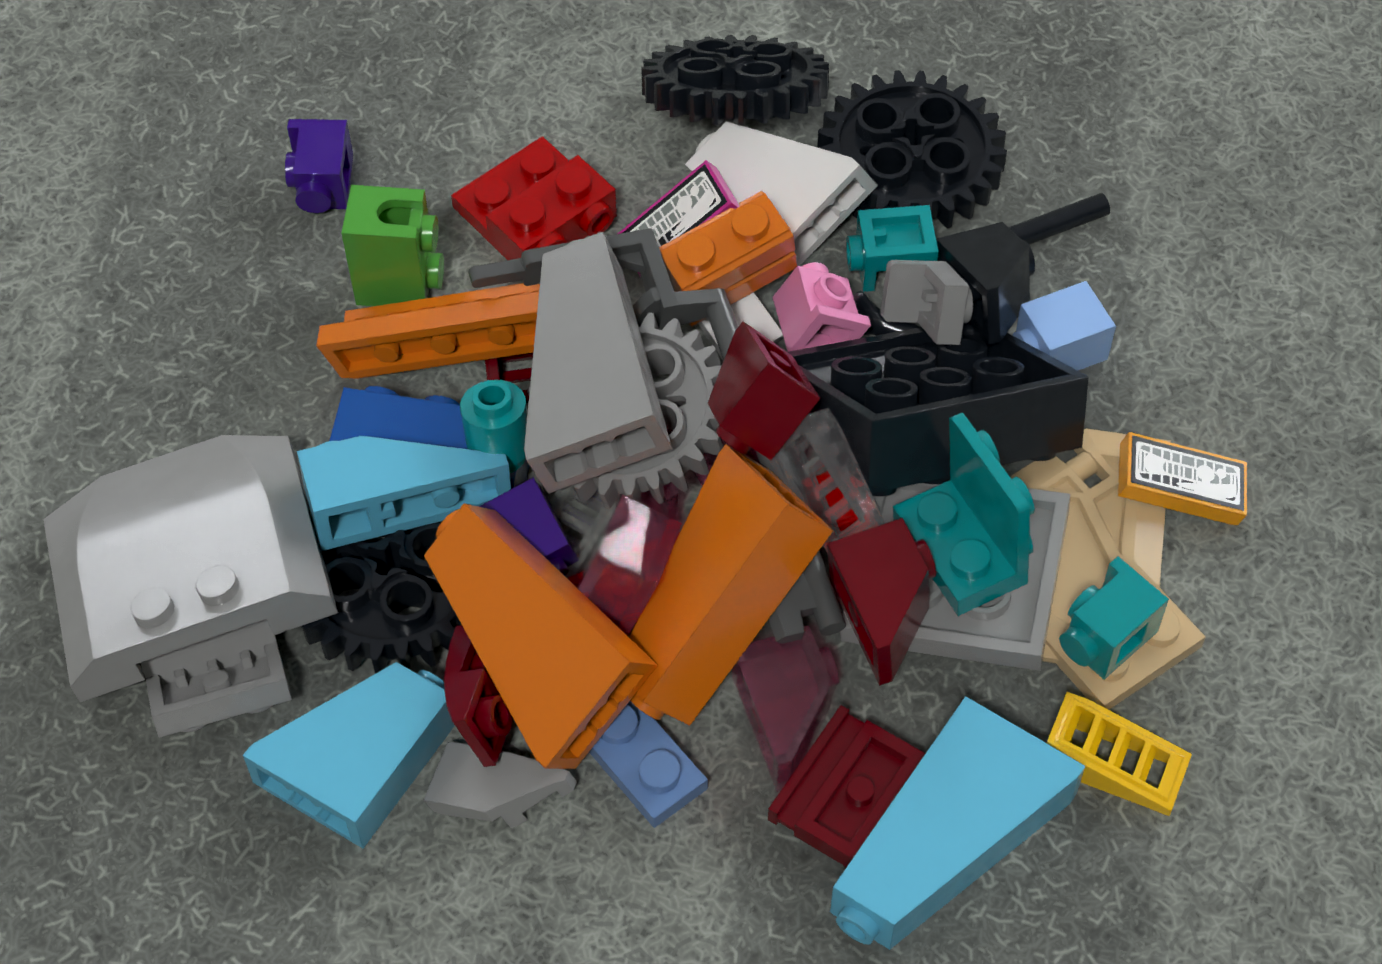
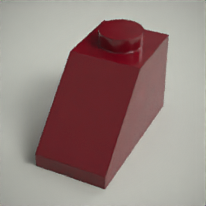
[708,321,820,461]
[827,518,936,686]

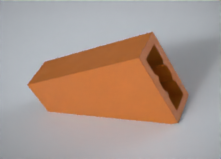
[629,444,833,726]
[424,503,658,769]

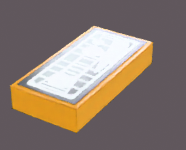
[1118,432,1247,525]

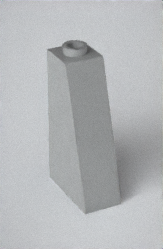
[524,232,672,494]

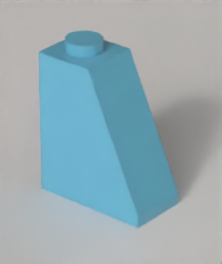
[243,662,455,849]

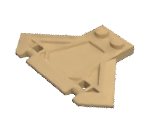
[1010,428,1206,710]

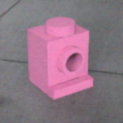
[773,262,871,352]

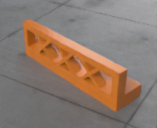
[316,283,540,379]

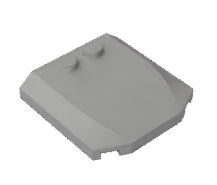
[43,435,338,702]

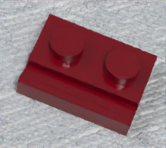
[768,705,926,867]

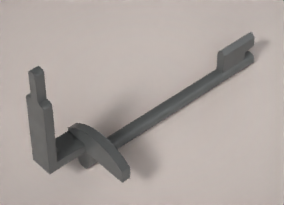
[468,228,846,644]

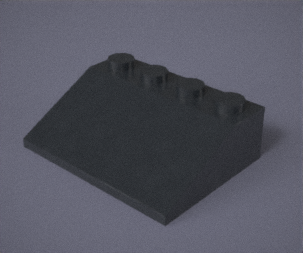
[788,323,1089,496]

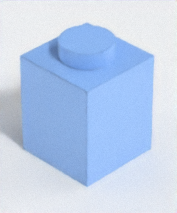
[1012,281,1116,371]

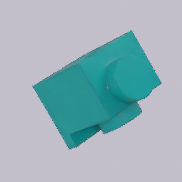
[1059,556,1169,680]

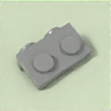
[141,619,292,738]

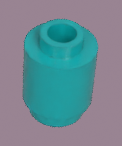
[460,380,528,473]

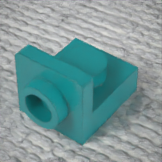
[846,205,939,292]

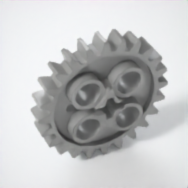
[527,313,723,509]

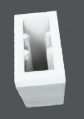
[685,121,878,266]

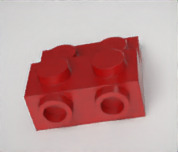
[451,136,617,260]

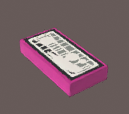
[618,160,739,277]

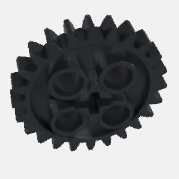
[641,35,829,125]
[817,70,1007,228]
[302,521,462,674]

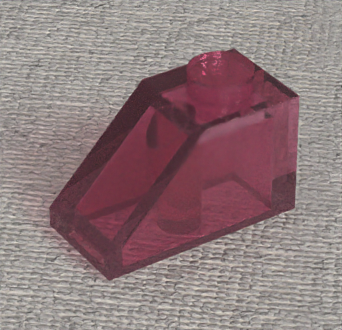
[732,626,839,792]

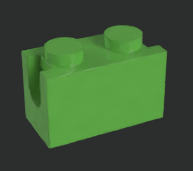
[341,185,444,306]

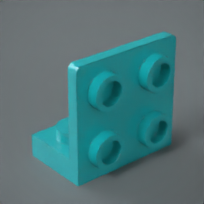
[893,412,1035,616]

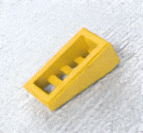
[1047,691,1192,816]

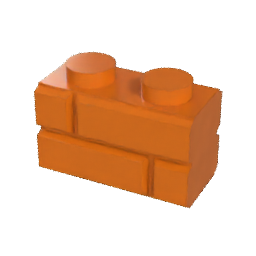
[659,191,797,326]

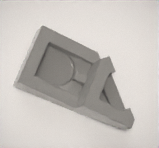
[423,741,577,828]

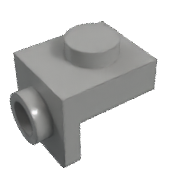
[880,260,973,345]

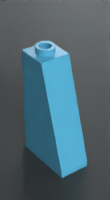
[830,696,1085,950]

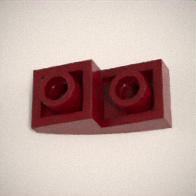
[444,625,513,767]

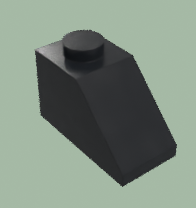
[936,222,1035,345]

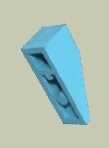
[297,436,511,551]

